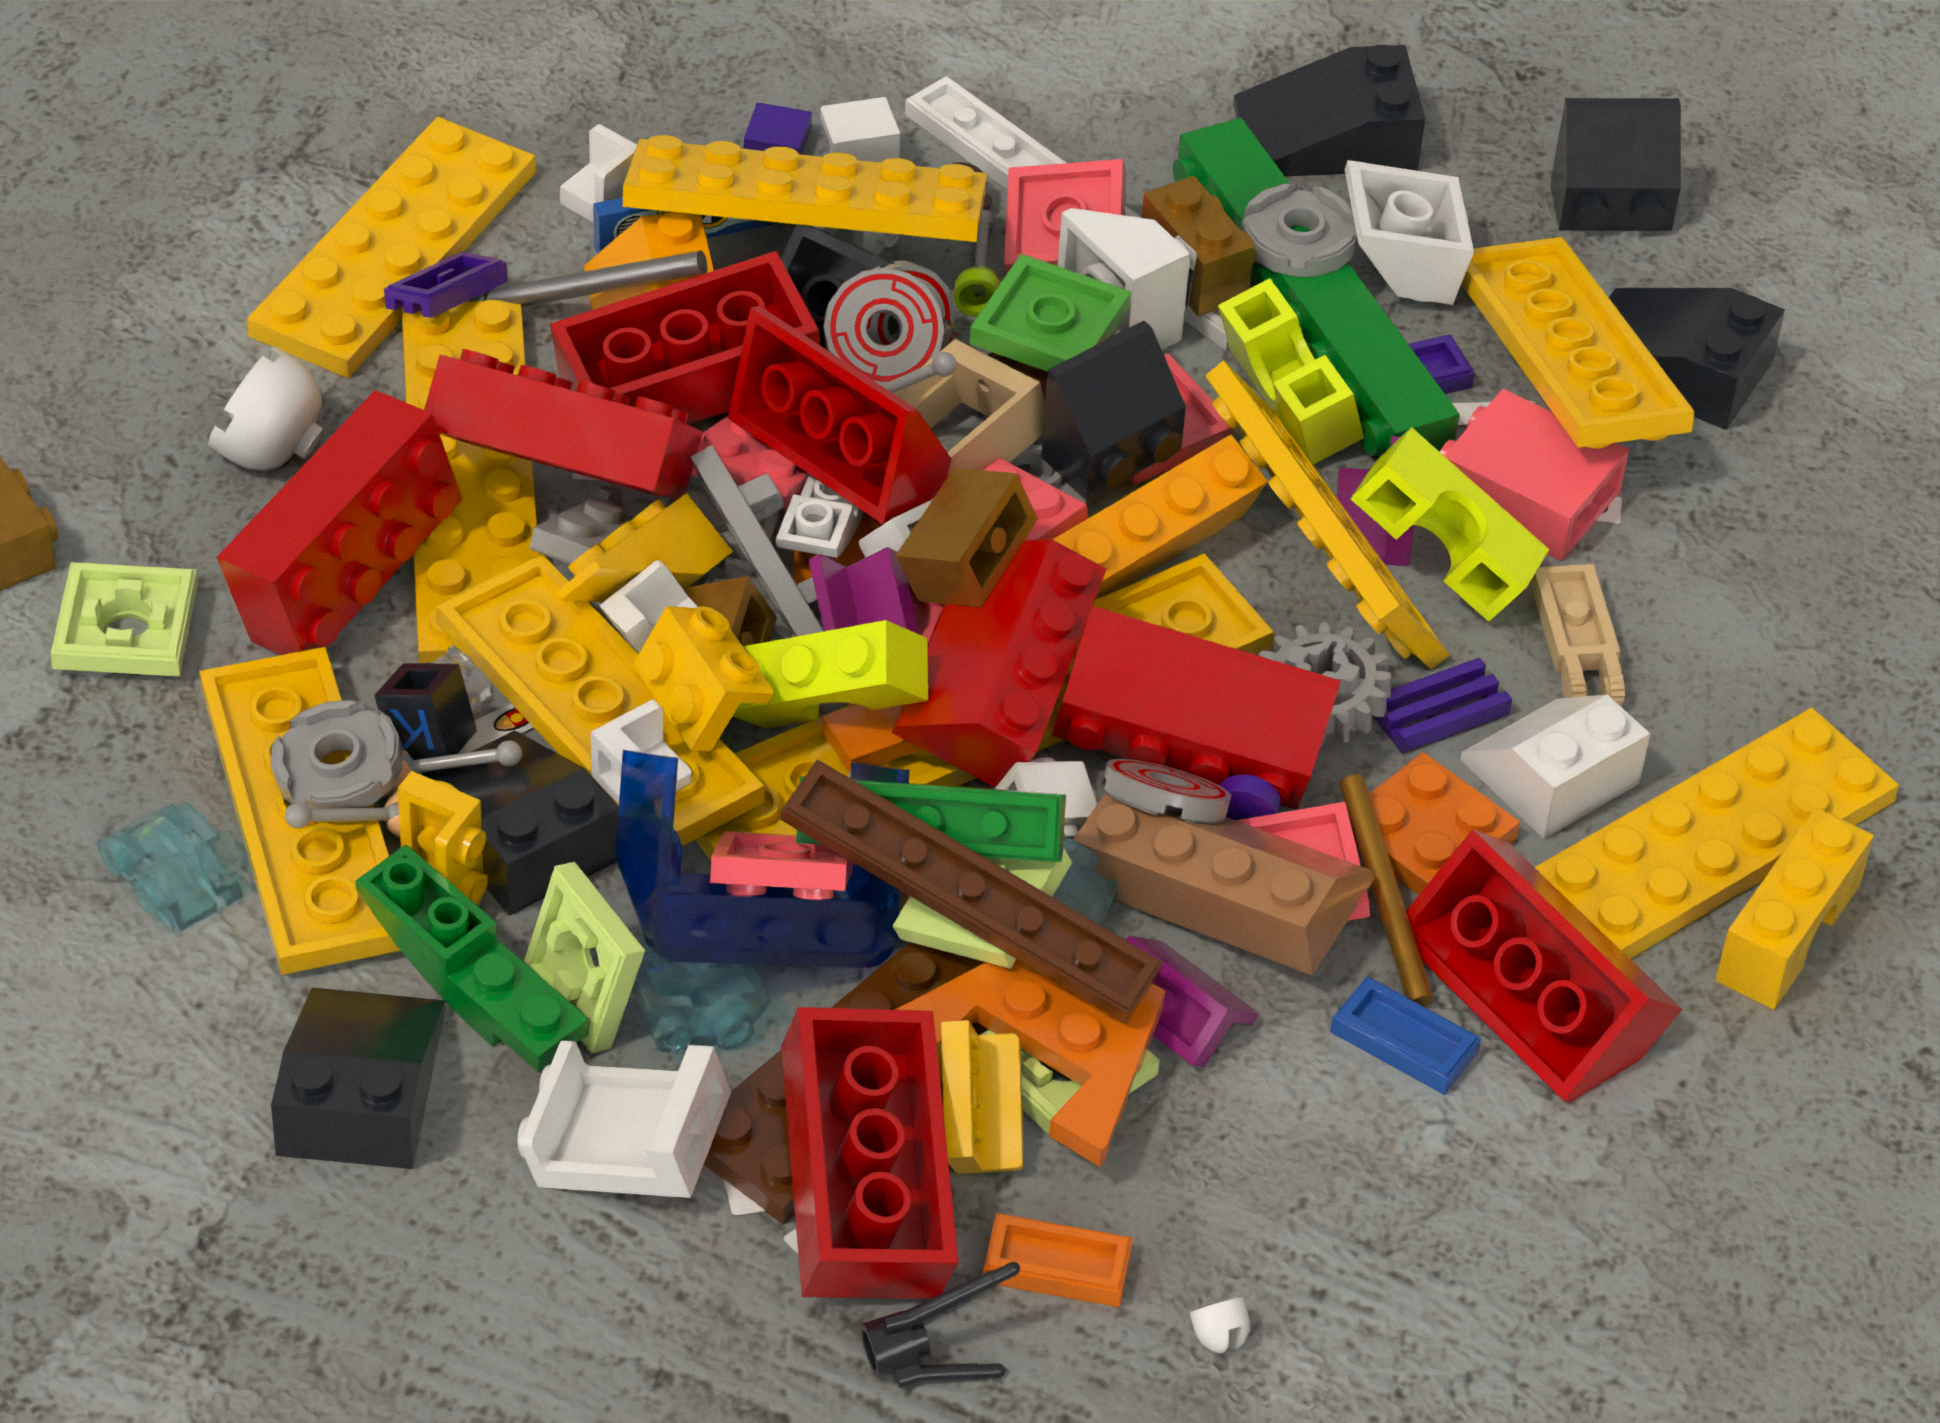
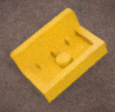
[632,606,774,752]
[397,771,488,906]
[936,1020,1024,1174]

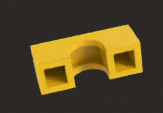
[1715,807,1874,1010]

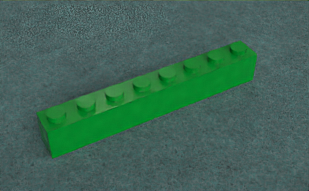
[1172,118,1460,460]

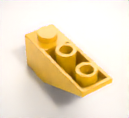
[556,493,733,603]

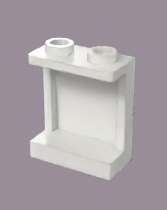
[517,1041,731,1198]

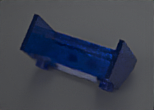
[615,750,910,968]

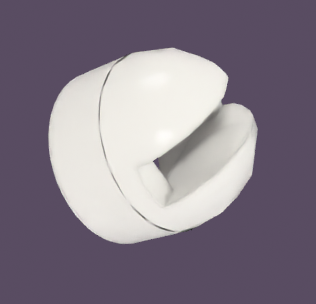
[1189,1297,1250,1353]

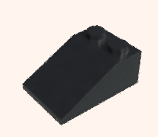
[1233,45,1425,177]
[1609,288,1785,430]
[423,730,620,916]
[271,987,446,1169]

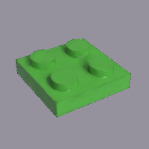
[970,254,1131,372]

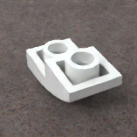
[776,474,865,558]

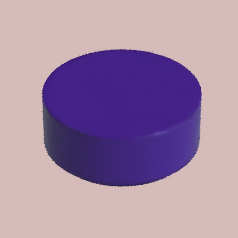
[1219,775,1281,820]

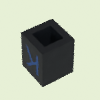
[374,663,477,760]

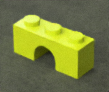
[1218,278,1364,465]
[1350,427,1549,622]
[733,620,928,729]

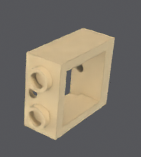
[893,339,1045,476]

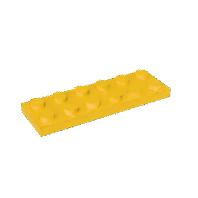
[246,116,536,379]
[622,135,987,242]
[1461,237,1694,449]
[1205,360,1451,670]
[436,554,765,859]
[199,647,401,975]
[1535,707,1899,959]

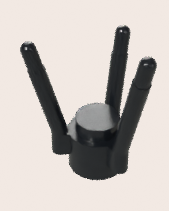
[860,1262,1020,1388]

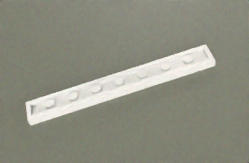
[905,76,1230,351]

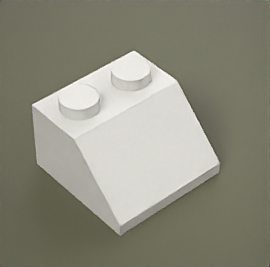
[1345,160,1474,305]
[1057,208,1191,350]
[1460,694,1650,839]

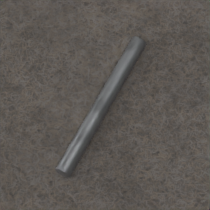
[484,250,707,307]

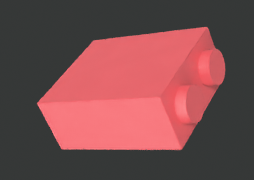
[1440,389,1629,561]

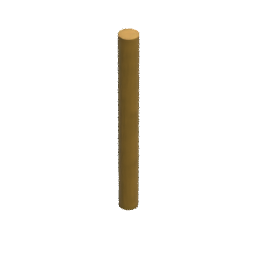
[1339,774,1434,1008]

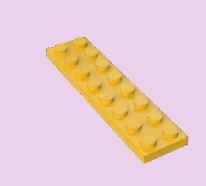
[402,300,539,667]

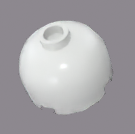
[208,346,324,471]

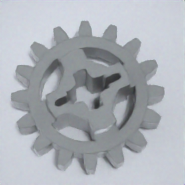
[1259,622,1391,746]

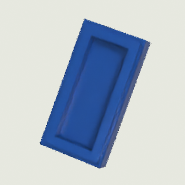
[1330,976,1481,1095]

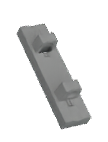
[691,445,824,637]

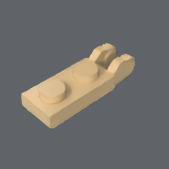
[1530,564,1625,706]

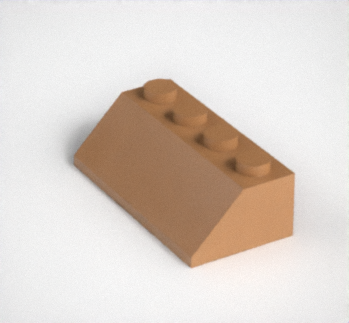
[1072,793,1374,976]

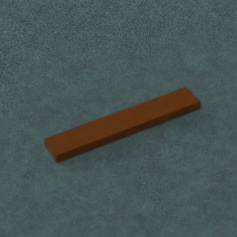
[780,759,1163,1024]

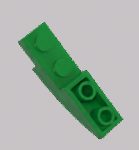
[355,844,589,1073]

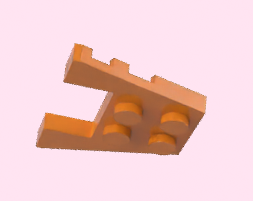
[895,959,1165,1167]

